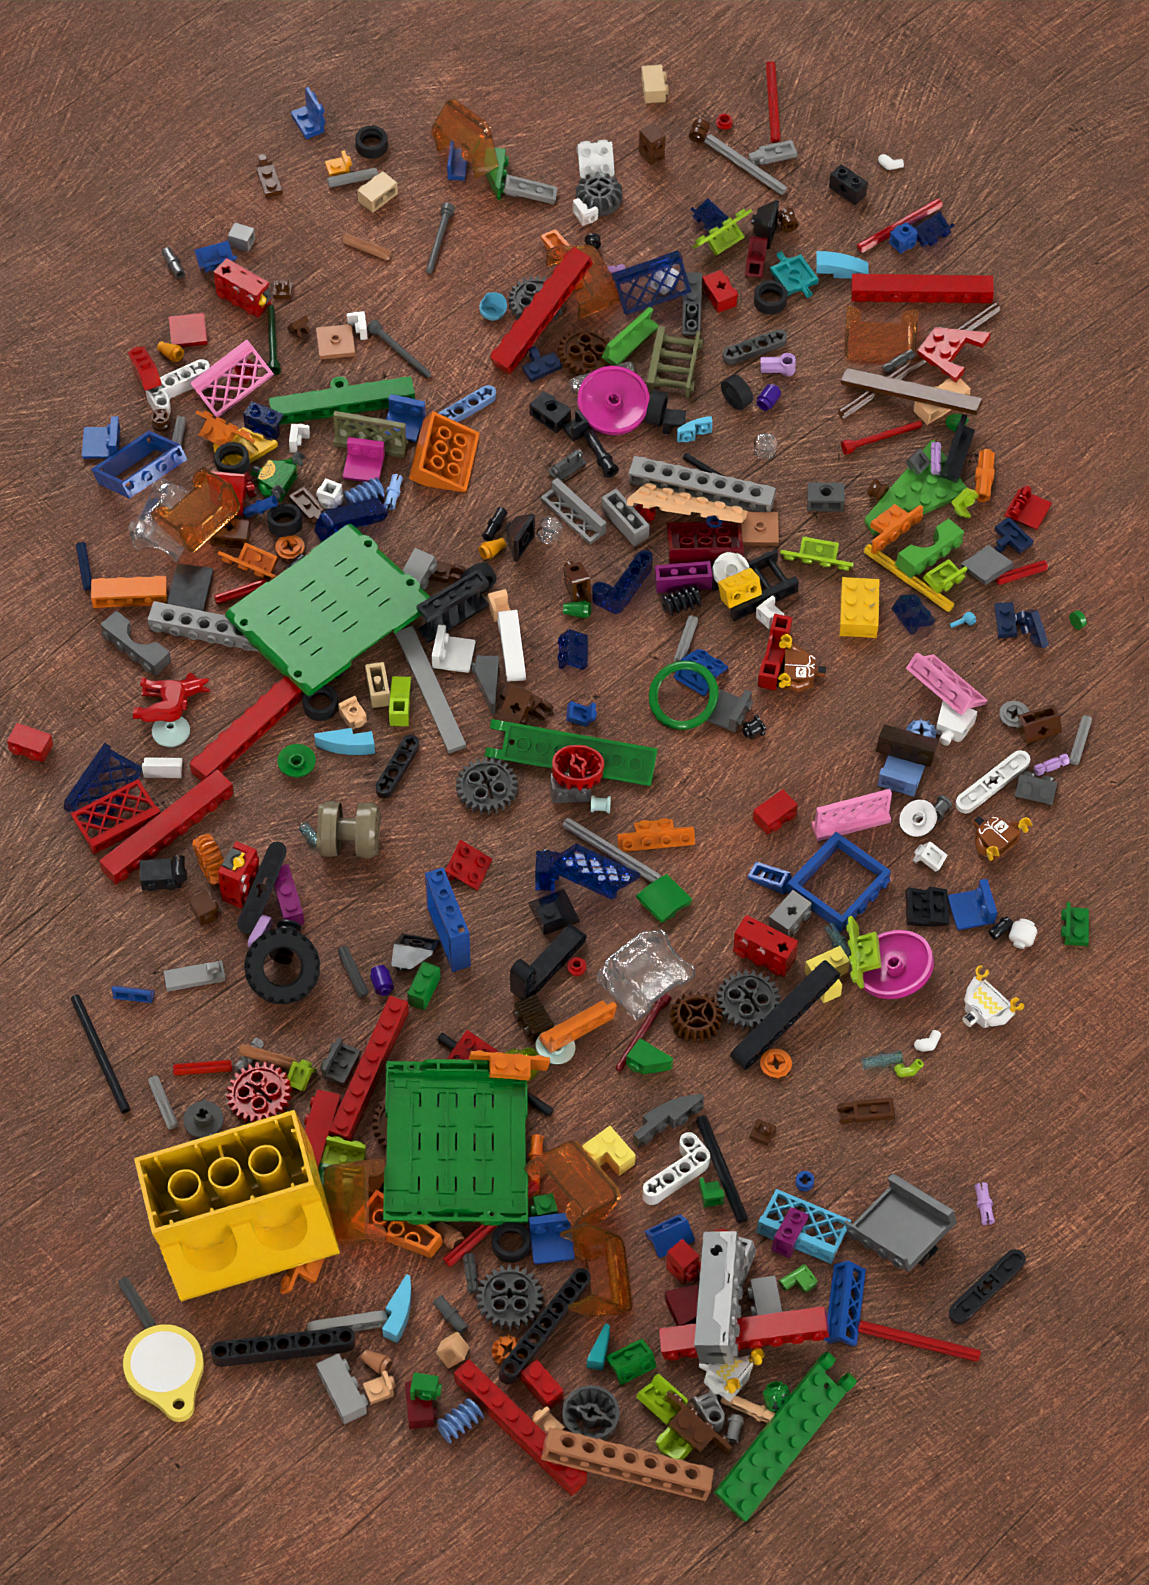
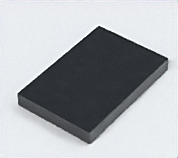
[167,563,214,611]

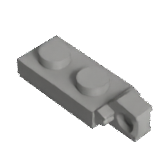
[748,140,797,165]

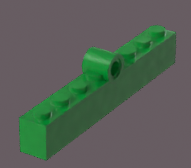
[269,376,415,426]

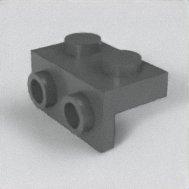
[1015,771,1057,805]
[320,1037,361,1087]

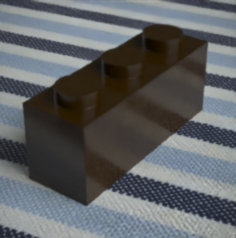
[876,724,939,767]

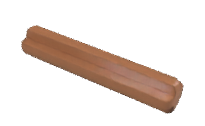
[343,234,391,260]
[238,1043,297,1069]

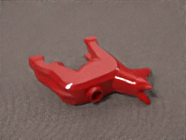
[133,673,210,722]

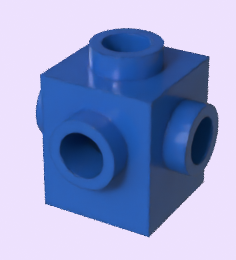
[889,222,918,254]

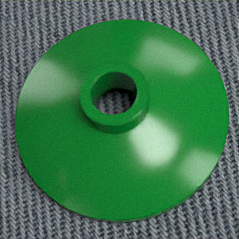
[277,744,316,778]

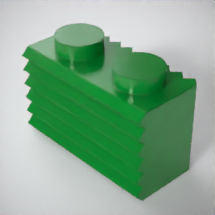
[407,962,441,1010]

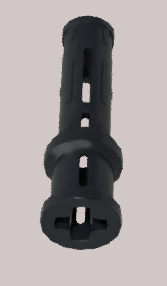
[583,429,619,478]

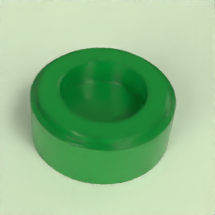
[1069,610,1087,630]

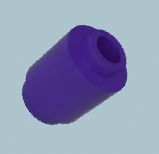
[756,384,781,411]
[370,965,394,996]

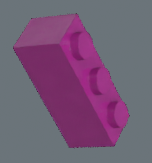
[654,561,712,593]
[273,864,304,925]

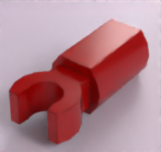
[244,471,256,498]

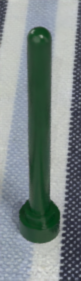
[267,305,281,376]

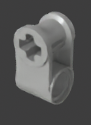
[692,1390,725,1432]

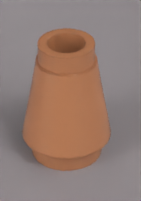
[435,1222,464,1249]
[361,1350,393,1375]

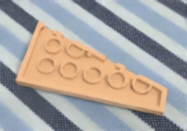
[627,483,748,523]

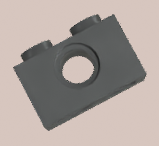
[807,482,845,512]

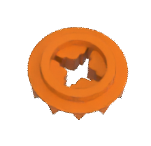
[275,535,305,561]
[760,1049,792,1079]
[492,1335,524,1366]

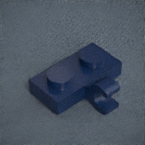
[522,346,562,383]
[994,517,1034,554]
[994,602,1026,638]
[1020,609,1049,648]

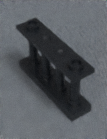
[712,549,799,622]
[416,569,489,643]

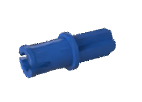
[243,496,278,518]

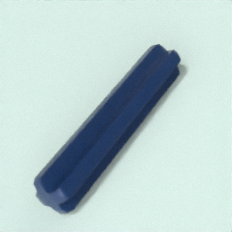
[76,542,92,591]

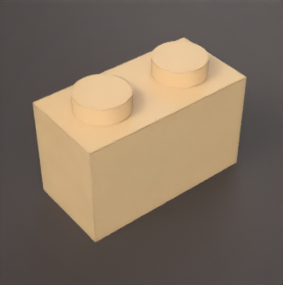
[641,65,669,103]
[358,171,398,213]
[365,662,390,708]

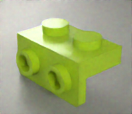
[923,559,968,594]
[321,1136,367,1174]
[636,1374,688,1425]
[655,1427,693,1460]

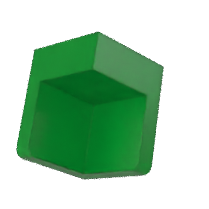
[699,1177,724,1208]

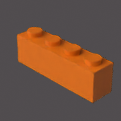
[91,576,168,608]

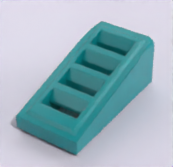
[586,1324,610,1371]

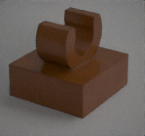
[273,279,292,299]
[287,315,310,338]
[749,1119,776,1146]

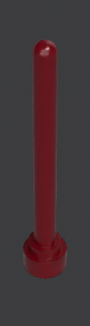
[615,991,672,1072]

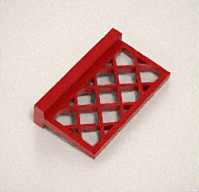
[71,779,161,855]

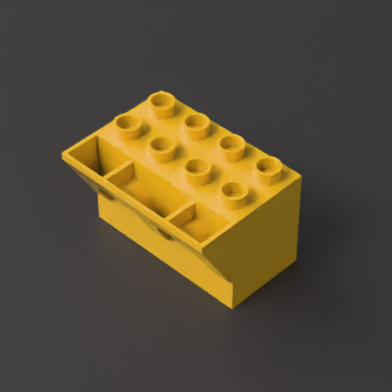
[134,1110,340,1302]

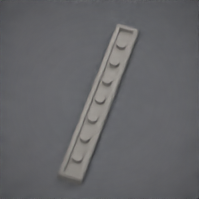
[395,626,466,754]

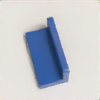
[447,140,468,181]
[644,1214,695,1258]

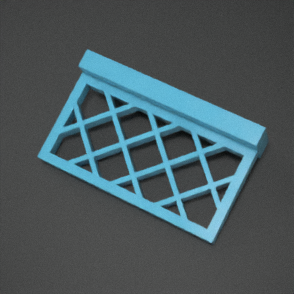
[756,1189,851,1264]

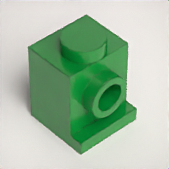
[410,1372,442,1401]

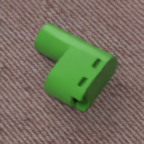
[778,1264,818,1294]

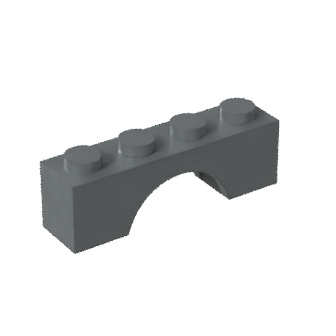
[100,611,171,676]

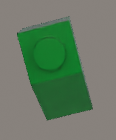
[626,1038,673,1075]

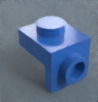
[566,701,597,727]

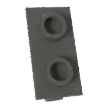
[547,449,587,481]

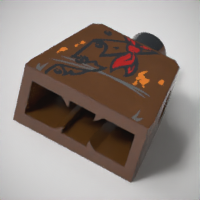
[563,561,592,603]

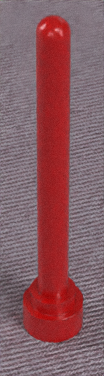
[841,421,923,455]

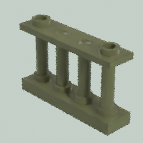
[647,326,703,399]

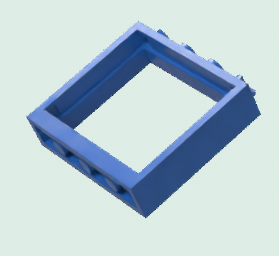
[91,431,187,499]
[787,832,891,932]
[425,867,471,972]

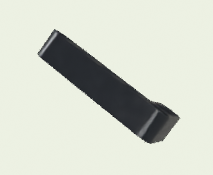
[510,924,587,1000]

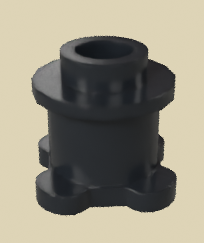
[742,715,766,740]

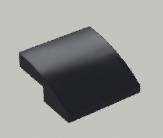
[905,886,949,926]

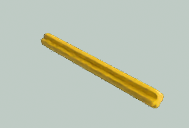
[864,544,954,612]

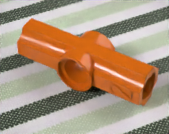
[974,449,995,502]

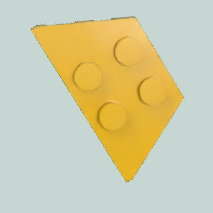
[213,427,278,465]

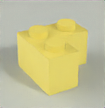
[805,946,850,1003]
[578,1126,635,1176]

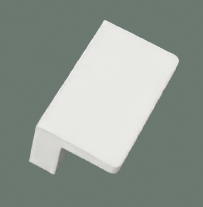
[142,758,183,778]

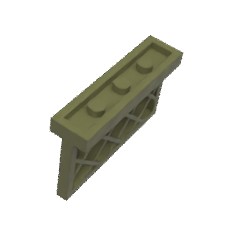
[333,411,409,458]

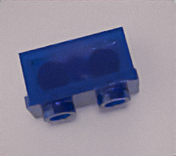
[690,198,729,233]
[915,212,955,248]
[243,401,283,440]
[891,594,936,634]
[557,629,588,670]

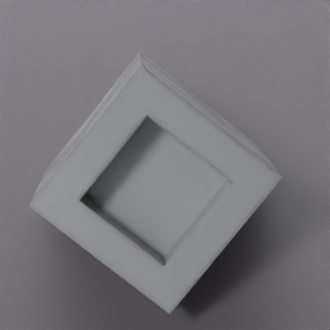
[228,223,255,252]

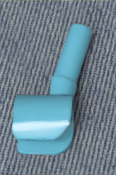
[949,612,976,628]

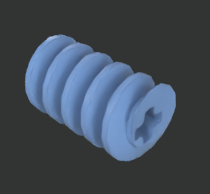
[343,476,385,511]
[437,1398,484,1444]

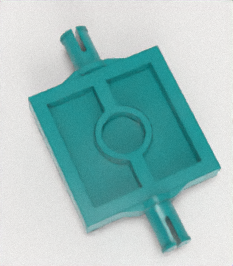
[770,251,819,298]

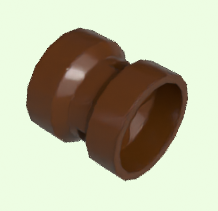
[689,119,710,143]
[778,208,799,232]

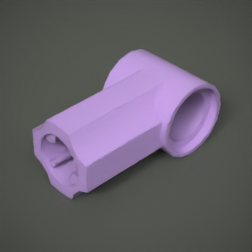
[761,353,796,377]

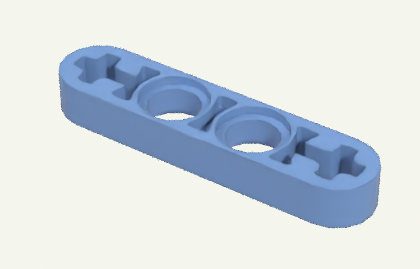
[438,385,496,423]

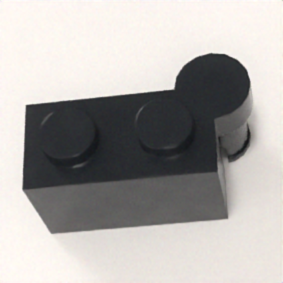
[140,855,187,891]

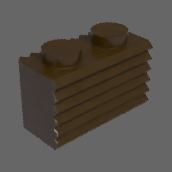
[513,994,554,1042]

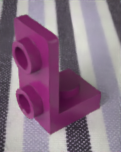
[771,1207,809,1259]

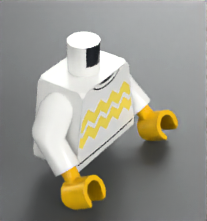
[962,965,1024,1028]
[699,1348,765,1402]

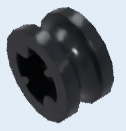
[585,233,601,250]

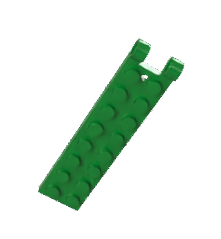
[484,719,658,786]
[714,1351,857,1522]

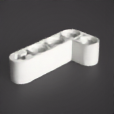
[146,359,210,414]
[498,610,526,682]
[643,1132,710,1205]

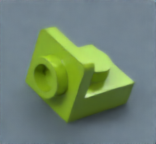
[951,488,979,518]
[287,1059,317,1091]

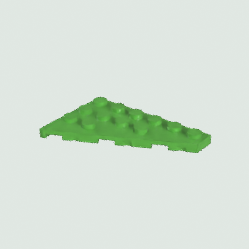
[864,440,967,536]

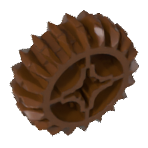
[670,991,723,1043]

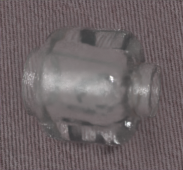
[754,433,778,460]
[537,517,562,544]

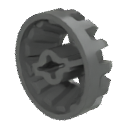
[576,172,622,216]
[562,1385,619,1441]

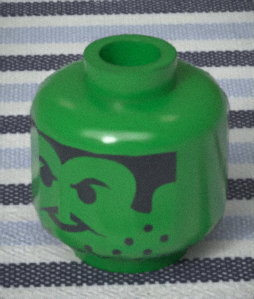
[763,1381,790,1413]

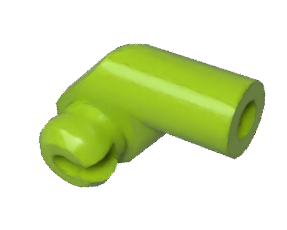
[894,1059,924,1078]

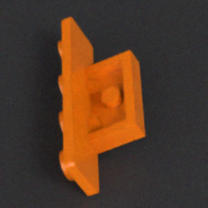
[195,410,255,446]
[870,504,923,555]
[218,543,280,581]
[617,818,695,852]
[468,1050,550,1081]
[280,1258,325,1294]

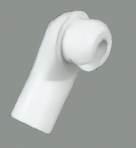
[878,154,904,170]
[914,1030,941,1052]

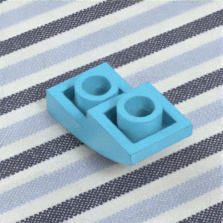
[677,416,712,442]

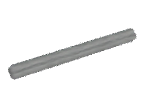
[705,134,787,195]
[563,818,661,882]

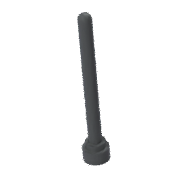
[426,202,455,274]
[367,319,431,378]

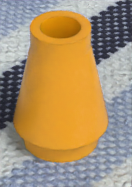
[157,341,184,362]
[478,538,507,560]

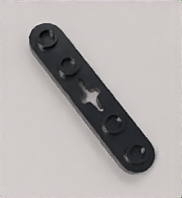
[237,841,287,933]
[948,1249,1026,1325]

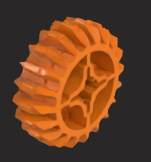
[192,834,224,886]

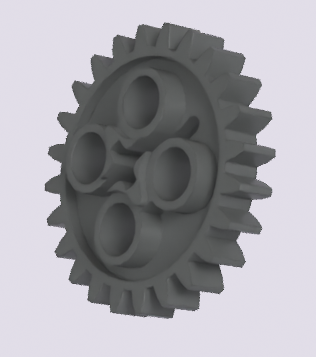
[508,275,566,323]
[456,757,518,815]
[716,969,781,1031]
[476,1264,543,1331]

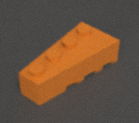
[352,1190,444,1259]

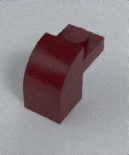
[745,236,768,278]

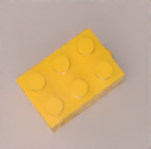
[839,577,879,638]

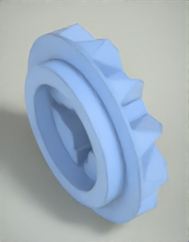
[906,718,937,738]

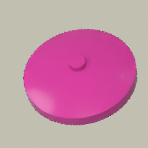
[577,366,650,435]
[863,930,934,999]

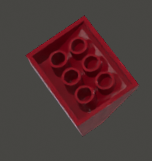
[667,521,744,569]

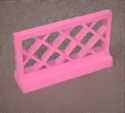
[190,340,274,417]
[906,653,988,715]
[812,789,892,841]

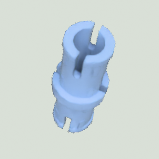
[384,474,403,510]

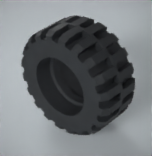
[244,929,321,1004]

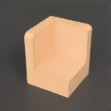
[488,589,510,622]
[436,1331,469,1369]

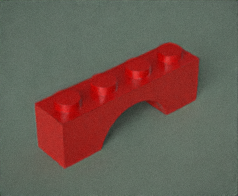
[757,613,793,691]

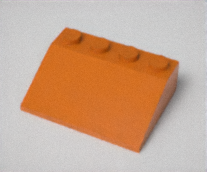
[409,411,480,493]

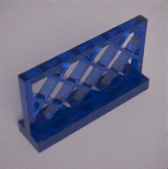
[612,250,692,315]
[64,743,143,827]
[548,843,640,900]

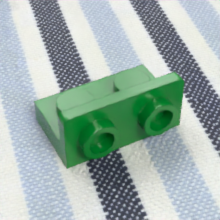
[1061,902,1089,946]
[606,1338,657,1385]

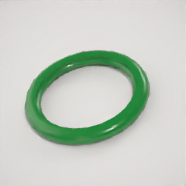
[648,660,719,730]

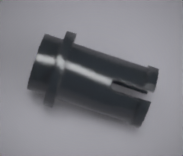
[988,916,1013,940]

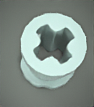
[591,795,611,814]

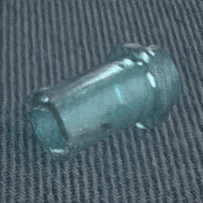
[298,822,317,846]

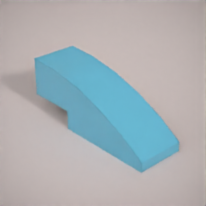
[816,251,869,278]
[314,728,375,755]
[382,1274,412,1344]

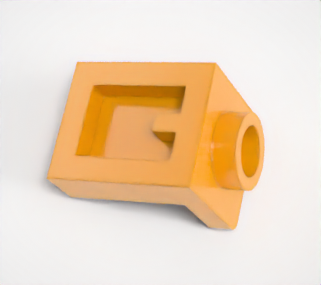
[325,150,352,177]

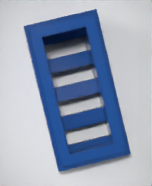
[748,862,792,895]

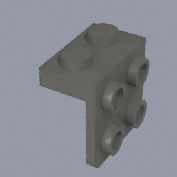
[707,689,754,733]

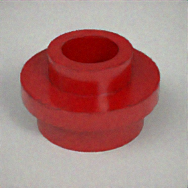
[716,114,733,130]
[567,957,587,976]

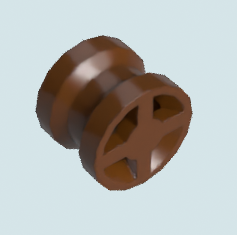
[151,409,170,432]
[867,479,889,501]

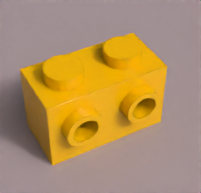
[718,568,762,609]

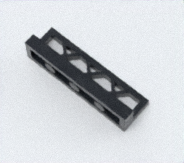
[940,414,975,483]

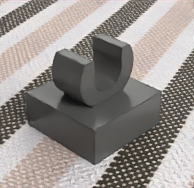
[906,448,931,475]

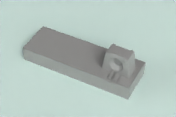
[504,175,557,204]
[164,960,226,992]

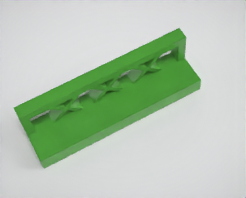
[602,307,659,366]

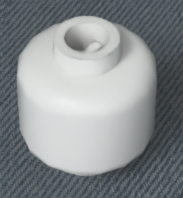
[1009,919,1037,949]

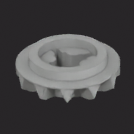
[999,701,1029,729]

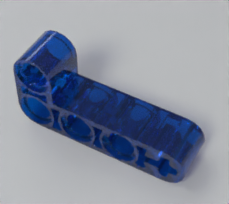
[314,498,388,543]
[592,550,653,614]

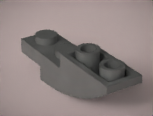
[682,272,702,336]
[633,1094,704,1148]

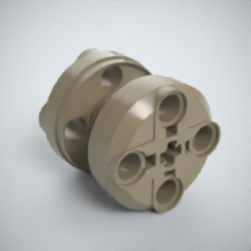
[316,801,381,859]

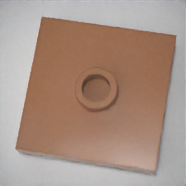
[316,324,355,360]
[741,512,779,546]

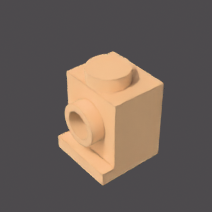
[338,696,367,729]

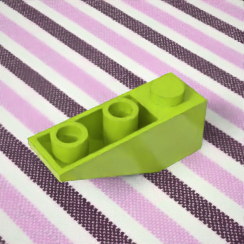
[389,676,411,726]

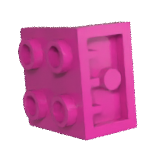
[343,437,385,483]

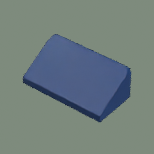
[111,985,155,1003]

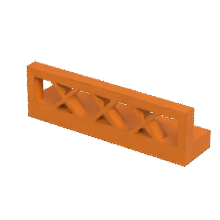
[539,1000,617,1053]

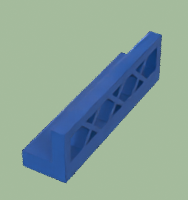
[825,1260,866,1347]

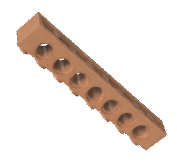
[541,1427,714,1501]

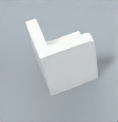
[756,595,784,629]

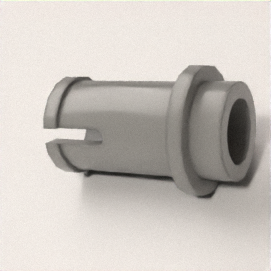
[726,1414,744,1443]

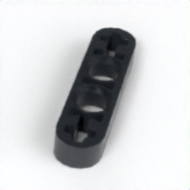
[376,735,419,798]

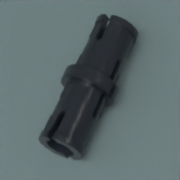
[482,507,508,541]

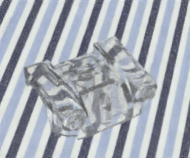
[127,477,210,563]
[597,929,696,1021]

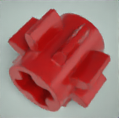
[634,504,656,524]

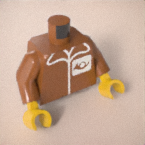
[778,634,826,693]
[973,816,1033,863]

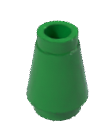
[563,601,591,619]

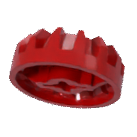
[552,745,604,791]

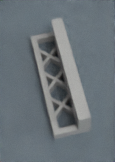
[541,478,606,545]

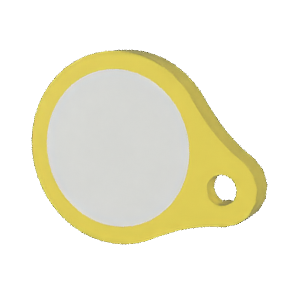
[123,1324,204,1422]

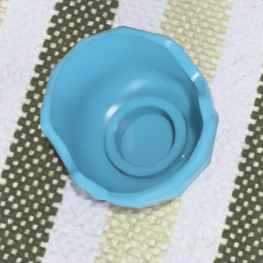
[479,292,507,321]

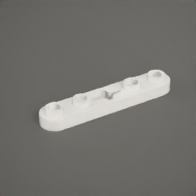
[956,750,1030,814]

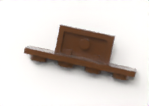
[664,1391,733,1454]

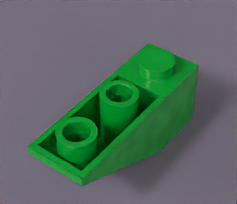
[483,147,509,200]

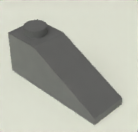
[472,655,499,714]

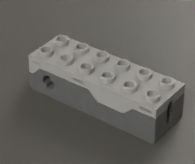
[694,1229,745,1364]

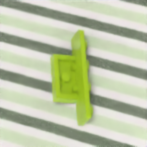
[692,209,753,256]
[780,537,854,571]
[846,916,881,989]

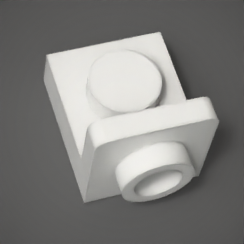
[573,198,598,226]
[347,312,368,340]
[289,424,310,453]
[913,841,947,872]

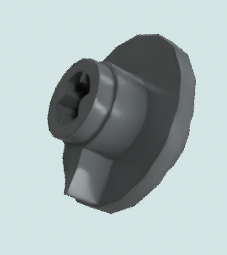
[183,1098,224,1138]

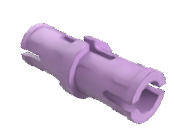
[975,1182,995,1225]

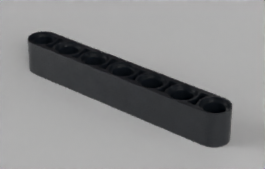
[730,960,841,1070]
[498,1268,591,1385]
[211,1327,356,1367]

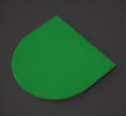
[946,413,970,432]

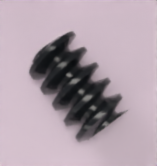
[660,584,701,616]
[269,920,302,965]

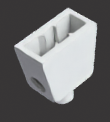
[936,701,977,746]

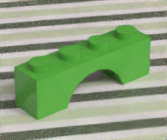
[895,518,964,578]

